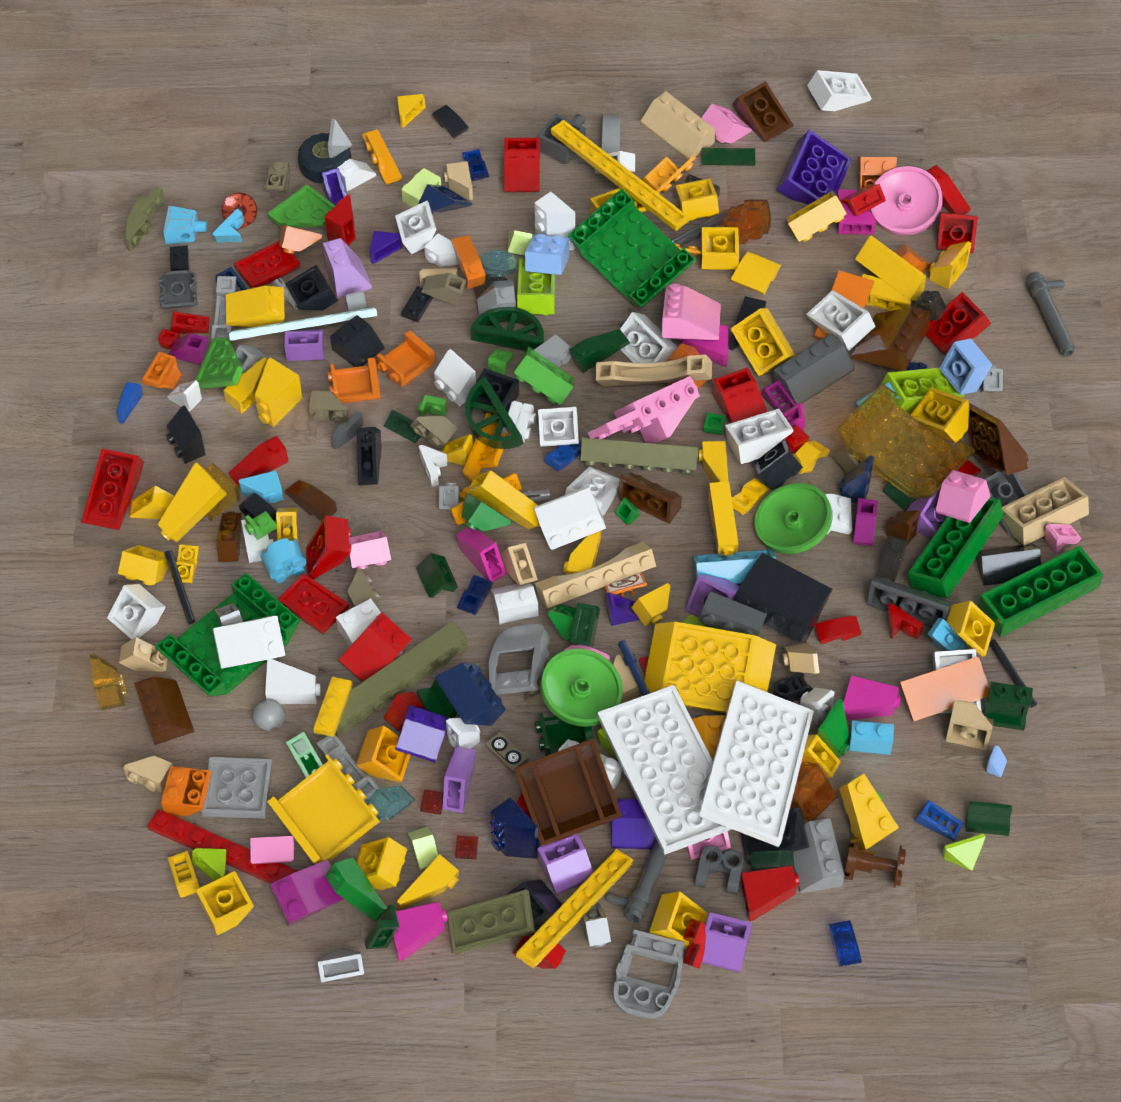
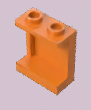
[376,330,436,387]
[327,358,381,403]

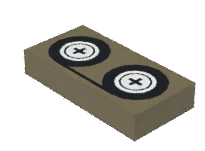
[485,731,528,774]

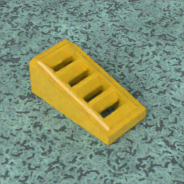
[168,851,200,897]

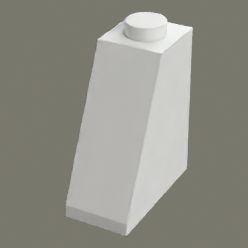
[265,659,321,704]

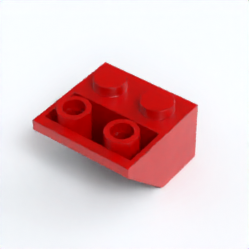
[325,194,356,246]

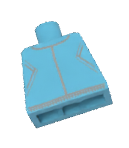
[163,206,208,244]

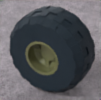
[298,133,352,184]

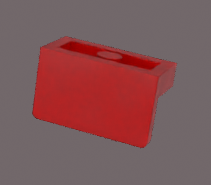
[841,184,886,216]

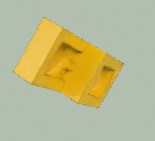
[732,478,770,515]

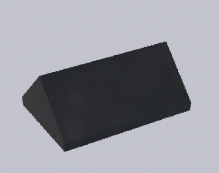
[976,544,1041,586]

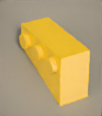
[839,774,899,850]

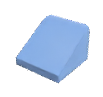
[986,746,1007,777]

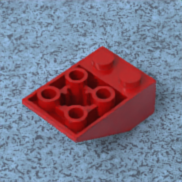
[504,138,540,192]
[712,367,767,424]

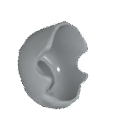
[252,700,286,731]

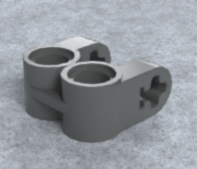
[695,845,744,895]

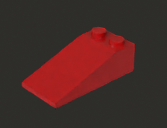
[81,448,144,530]

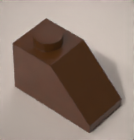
[886,510,921,547]

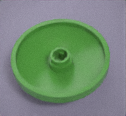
[755,483,833,554]
[540,649,623,727]

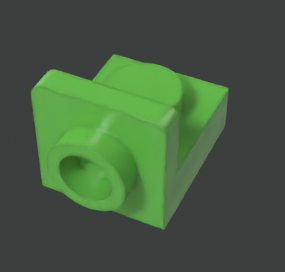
[487,349,514,375]
[417,395,448,417]
[244,511,277,540]

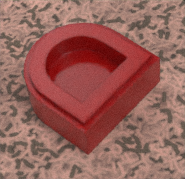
[158,329,181,349]

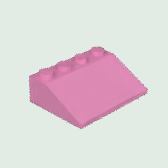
[662,283,721,340]

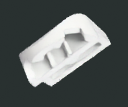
[825,494,852,535]

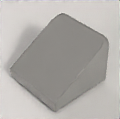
[345,291,367,311]

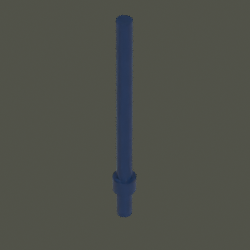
[618,640,650,696]

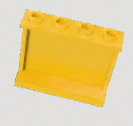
[267,754,380,864]

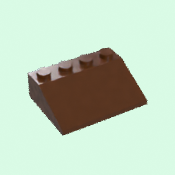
[851,307,930,371]
[967,403,1028,476]

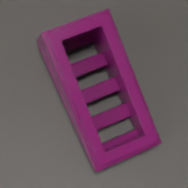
[761,380,796,414]

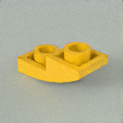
[172,545,200,584]

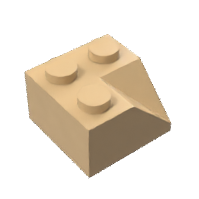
[946,700,994,751]

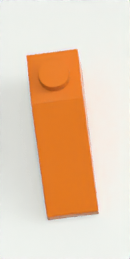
[451,235,486,289]

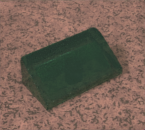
[384,410,421,443]
[750,851,794,872]

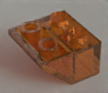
[790,762,838,822]

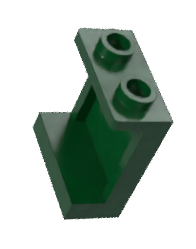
[984,682,1033,731]
[535,713,595,756]

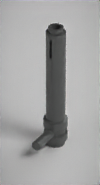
[1026,271,1075,356]
[606,839,668,923]

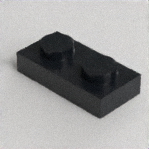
[170,245,189,271]
[401,286,434,322]

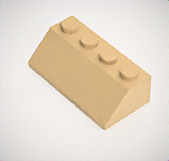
[640,91,715,160]
[1002,477,1089,546]

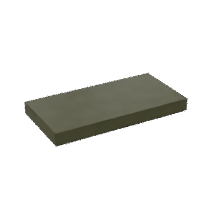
[447,889,535,954]

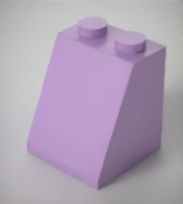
[323,238,372,298]

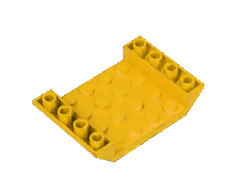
[641,622,776,714]

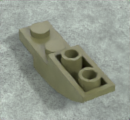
[125,186,165,252]

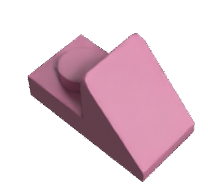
[1045,524,1082,554]

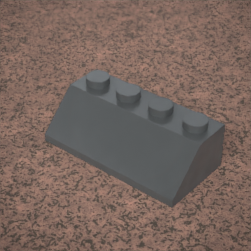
[772,333,854,405]
[867,576,953,628]

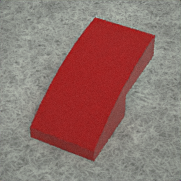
[815,616,862,645]
[683,918,706,969]

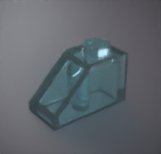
[367,786,415,822]

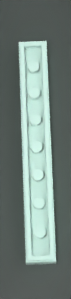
[227,307,377,340]

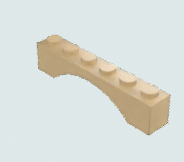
[596,354,712,387]
[535,542,656,609]

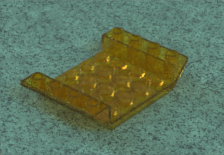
[837,383,976,498]

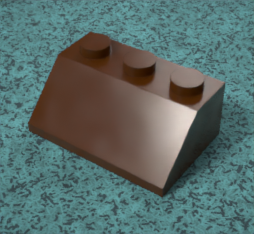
[619,472,682,524]
[134,676,194,745]

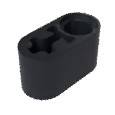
[239,493,276,521]

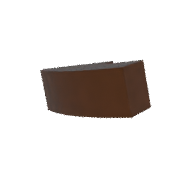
[284,480,337,522]

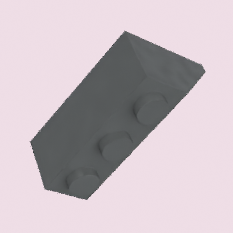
[698,591,767,636]

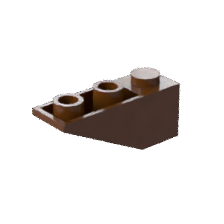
[216,511,242,562]

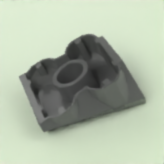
[158,270,197,309]

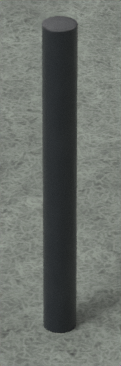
[164,550,195,624]
[989,639,1037,708]

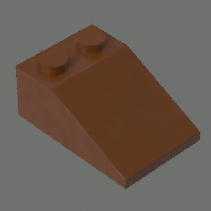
[732,81,794,142]

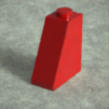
[741,866,799,921]

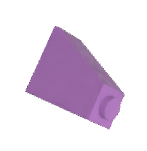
[443,747,476,813]

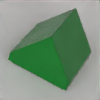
[614,497,640,525]

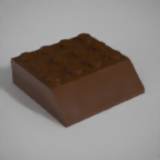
[514,738,623,847]

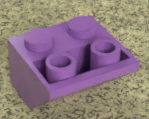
[284,328,325,361]
[537,834,593,895]
[702,912,752,973]

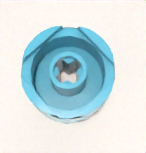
[260,538,306,583]

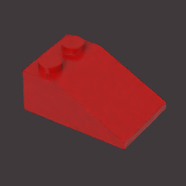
[926,292,991,354]
[306,515,352,580]
[338,612,412,682]

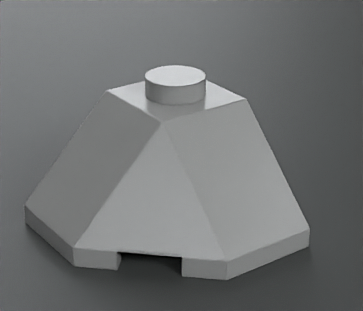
[477,280,516,316]

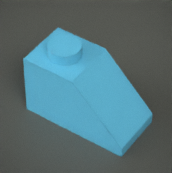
[239,471,284,503]

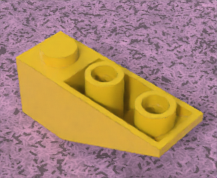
[223,357,267,414]

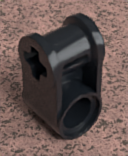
[773,672,813,702]

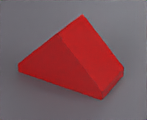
[384,692,424,731]

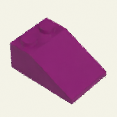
[270,860,344,926]

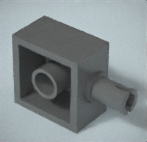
[537,114,586,164]

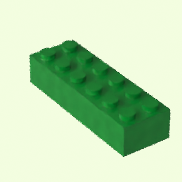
[908,497,1004,599]
[978,545,1103,637]

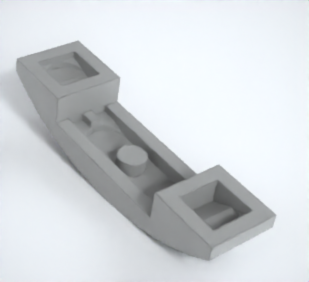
[602,115,620,153]
[211,276,236,341]
[316,735,381,801]

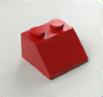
[937,212,978,253]

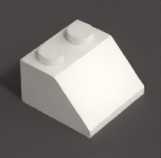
[395,201,437,254]
[434,349,476,406]
[538,407,579,447]
[490,583,538,624]
[107,584,166,639]

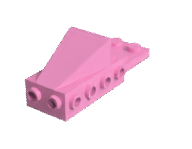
[588,376,700,443]

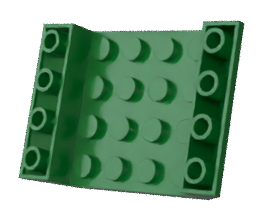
[568,188,696,308]
[155,573,300,697]

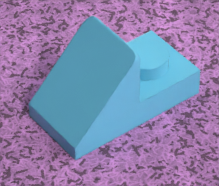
[212,209,244,243]
[928,618,968,651]

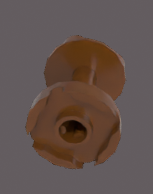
[844,837,906,888]

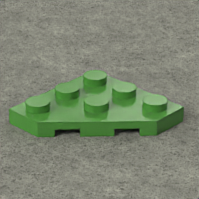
[267,184,335,228]
[195,337,243,389]

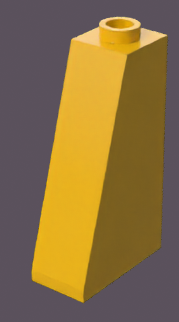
[158,462,227,543]
[466,470,540,530]
[707,481,738,556]

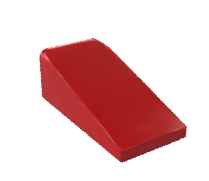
[170,311,210,334]

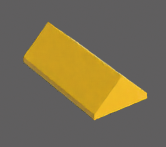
[855,235,926,302]

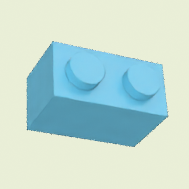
[849,720,894,755]

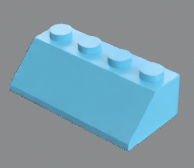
[692,549,776,584]

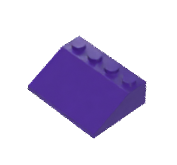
[777,129,852,205]

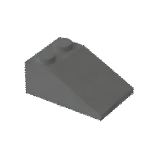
[984,471,1028,534]

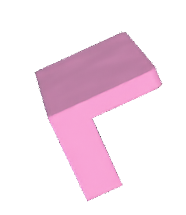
[250,836,295,864]

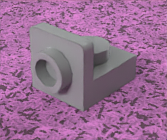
[982,366,1003,393]
[439,483,462,510]

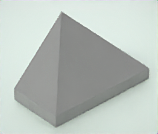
[328,119,352,158]
[317,949,364,982]

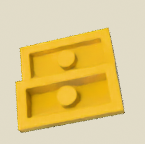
[731,252,781,295]

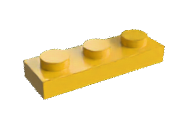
[313,677,352,737]

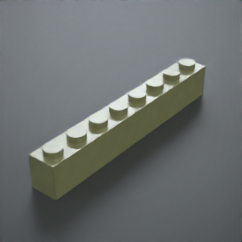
[335,621,468,737]

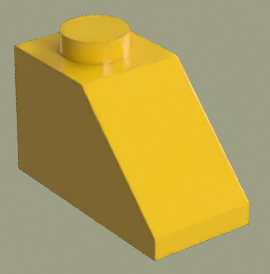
[129,486,174,519]
[276,508,299,542]
[631,583,670,627]
[801,734,841,778]

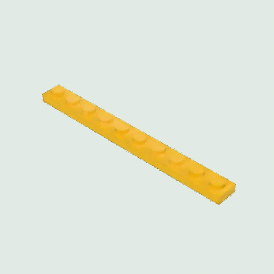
[551,120,689,231]

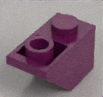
[168,333,209,365]
[853,498,878,546]

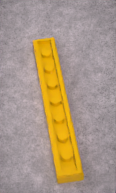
[516,849,634,969]

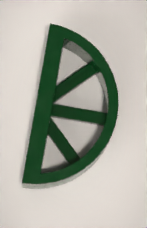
[470,307,544,351]
[465,377,524,449]

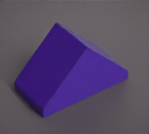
[321,168,346,206]
[370,231,403,264]
[606,592,640,626]

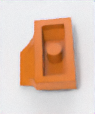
[142,352,182,390]

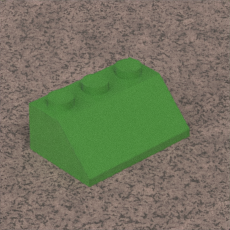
[514,347,575,405]

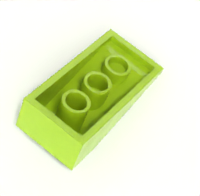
[517,258,555,316]
[879,368,965,416]

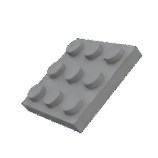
[202,757,273,819]

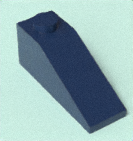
[839,455,874,504]

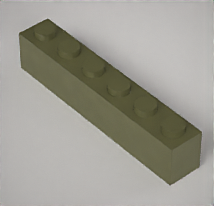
[580,437,699,474]

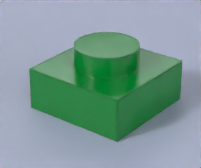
[703,413,726,435]

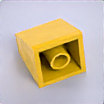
[255,357,303,427]

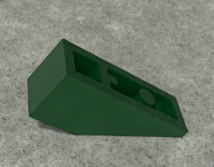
[569,329,630,373]

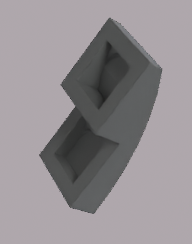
[331,411,363,449]

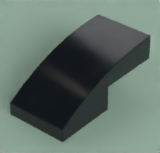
[432,105,469,138]

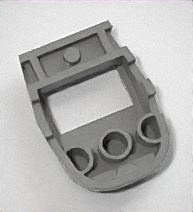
[489,624,550,695]
[613,929,685,1019]

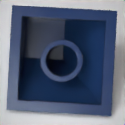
[419,184,472,214]

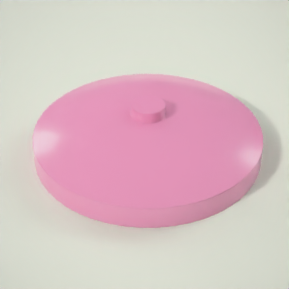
[870,166,942,235]

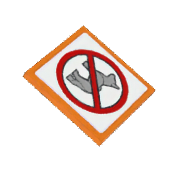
[604,572,647,598]

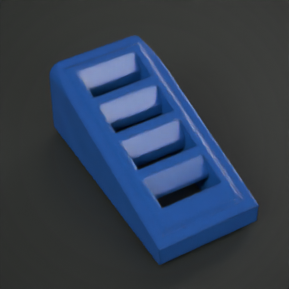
[116,382,143,424]
[914,800,964,841]

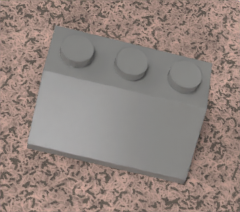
[791,818,844,893]

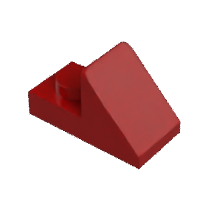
[887,603,924,640]

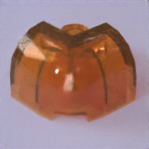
[722,199,771,245]

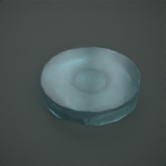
[481,250,517,277]

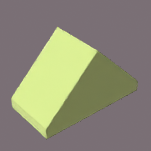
[508,230,532,256]
[408,827,438,871]

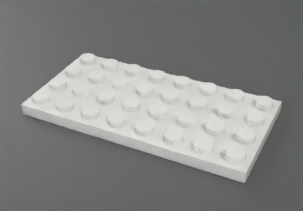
[698,681,814,847]
[597,685,732,855]

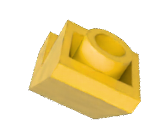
[796,441,830,474]

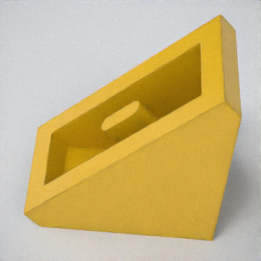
[397,94,426,128]
[441,434,473,466]

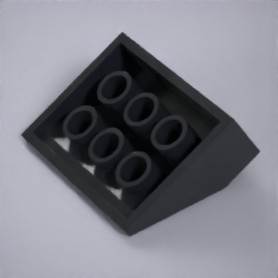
[733,552,833,643]

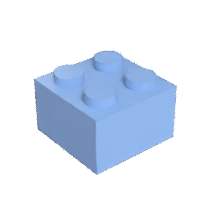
[525,234,569,275]
[939,339,992,395]

